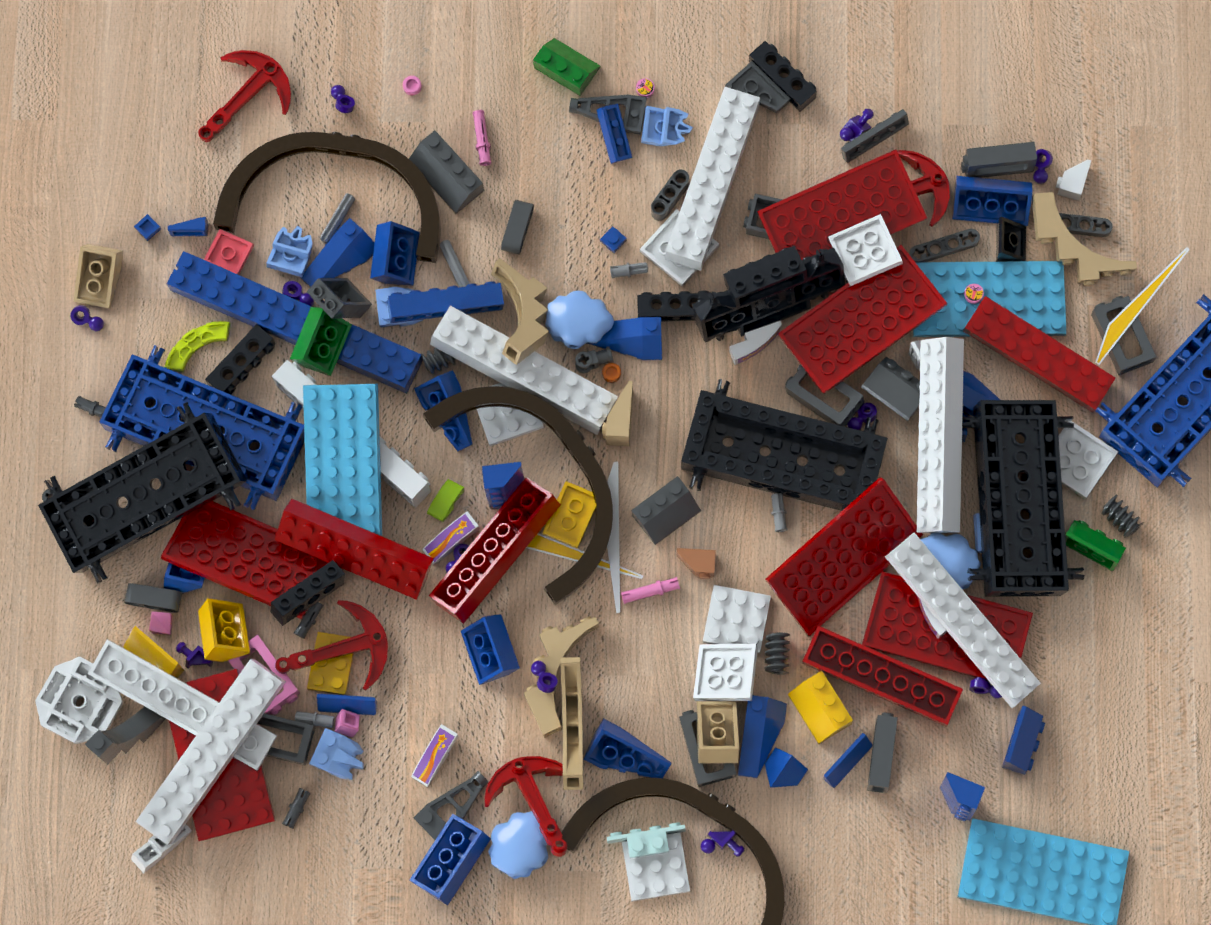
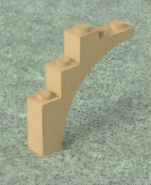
[1032,192,1137,286]
[491,258,549,365]
[524,616,599,738]
[560,657,584,790]

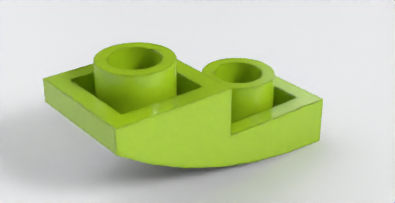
[427,479,464,522]

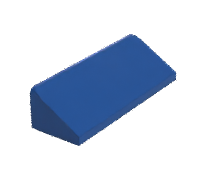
[597,104,632,164]
[317,694,377,715]
[823,733,873,788]

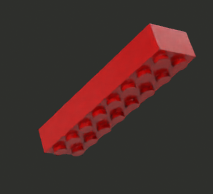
[963,296,1116,413]
[429,477,561,624]
[275,499,434,600]
[802,626,963,727]

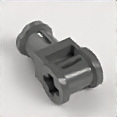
[575,346,614,373]

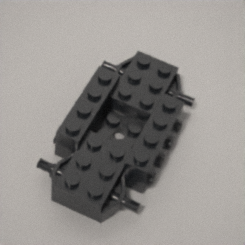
[692,246,845,342]

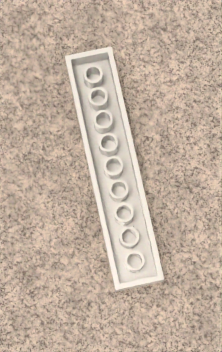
[665,87,760,271]
[430,306,618,435]
[916,337,964,534]
[272,360,431,508]
[136,659,286,845]

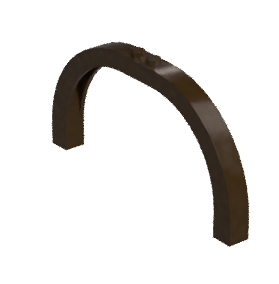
[213,132,441,263]
[423,386,613,605]
[561,778,785,925]

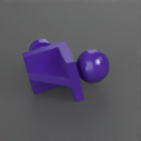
[840,109,874,142]
[176,642,213,669]
[701,831,745,857]

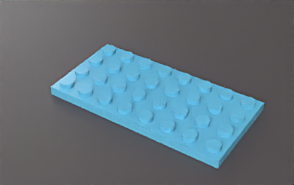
[913,261,1066,337]
[303,384,382,536]
[957,818,1129,925]

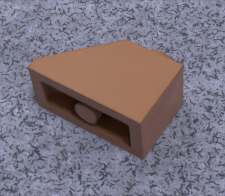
[677,548,716,579]

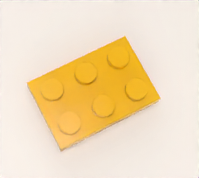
[542,481,596,549]
[307,632,354,695]

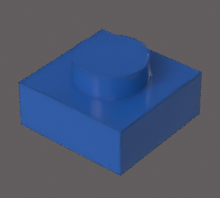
[134,214,161,241]
[600,226,627,253]

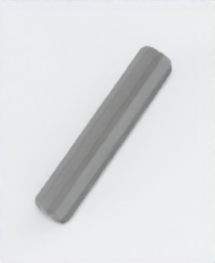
[320,193,355,244]
[440,240,470,287]

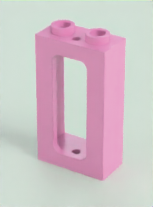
[228,635,300,716]

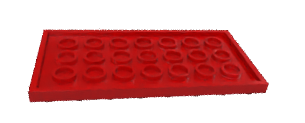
[757,149,927,260]
[778,245,947,394]
[765,477,923,636]
[161,501,328,619]
[862,571,1033,681]
[169,669,276,841]

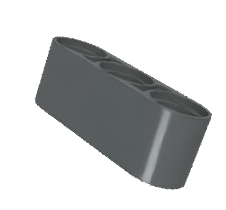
[651,169,689,221]
[501,200,534,255]
[124,583,182,613]

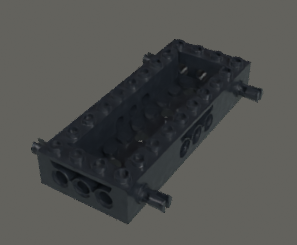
[681,379,888,511]
[962,400,1085,597]
[38,402,248,584]

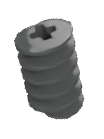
[421,348,461,374]
[1101,494,1144,538]
[765,632,790,675]

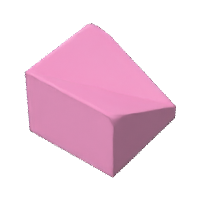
[149,612,173,635]
[335,709,360,737]

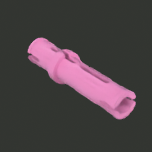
[472,110,492,166]
[621,577,680,604]

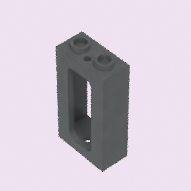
[961,142,1037,178]
[743,194,782,239]
[307,278,372,319]
[1091,296,1156,376]
[785,364,865,427]
[679,710,736,787]
[257,713,316,765]
[867,713,898,794]

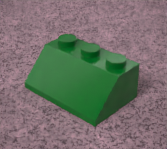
[533,38,601,96]
[290,307,352,376]
[1065,520,1126,572]

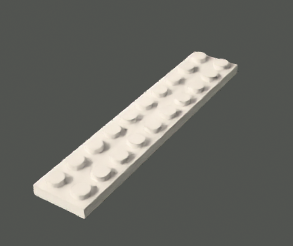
[885,533,1041,708]
[88,639,278,770]

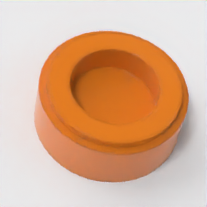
[602,363,621,383]

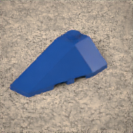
[300,218,375,287]
[586,317,662,360]
[414,370,473,451]
[962,370,1000,416]
[164,563,205,593]
[738,695,787,778]
[583,718,671,778]

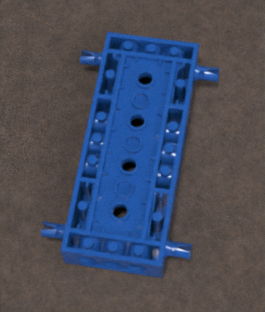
[1095,294,1211,488]
[99,345,305,510]

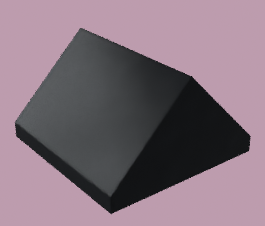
[996,217,1026,262]

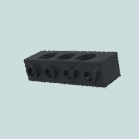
[749,41,817,112]
[637,290,713,322]
[205,324,276,395]
[270,560,345,626]

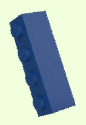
[952,176,1032,226]
[482,462,525,509]
[940,772,985,822]
[409,814,491,906]

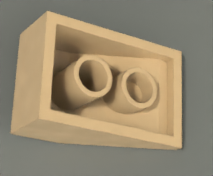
[73,244,123,309]
[602,381,633,446]
[697,701,739,763]

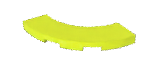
[165,321,230,373]

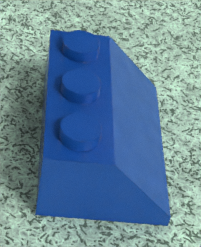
[370,221,420,286]
[461,614,520,685]
[1002,706,1045,775]

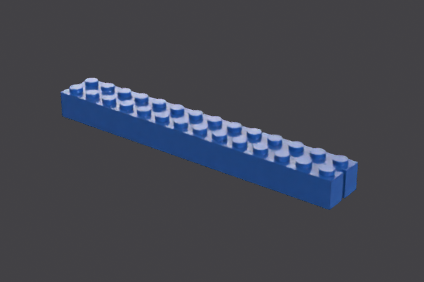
[167,251,423,394]

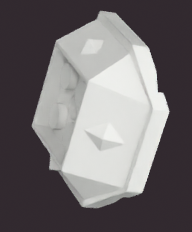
[35,657,123,744]

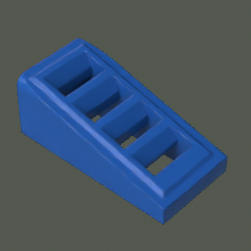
[168,217,208,236]

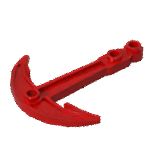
[198,50,291,142]
[897,150,950,227]
[275,600,388,691]
[485,756,567,857]

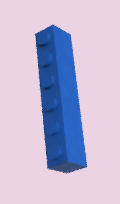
[387,281,504,323]

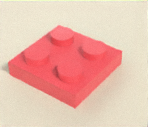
[204,229,254,275]

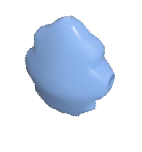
[545,290,614,349]
[920,533,981,589]
[488,811,550,879]

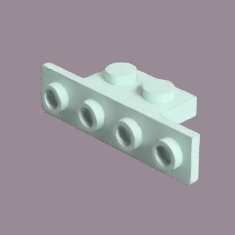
[607,822,686,858]

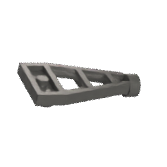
[569,94,647,135]
[413,771,488,840]

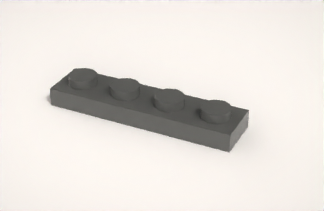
[841,109,909,163]

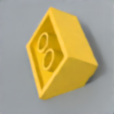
[198,598,250,662]
[123,626,184,678]
[788,671,853,744]

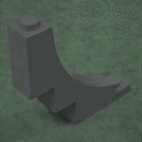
[85,706,166,765]

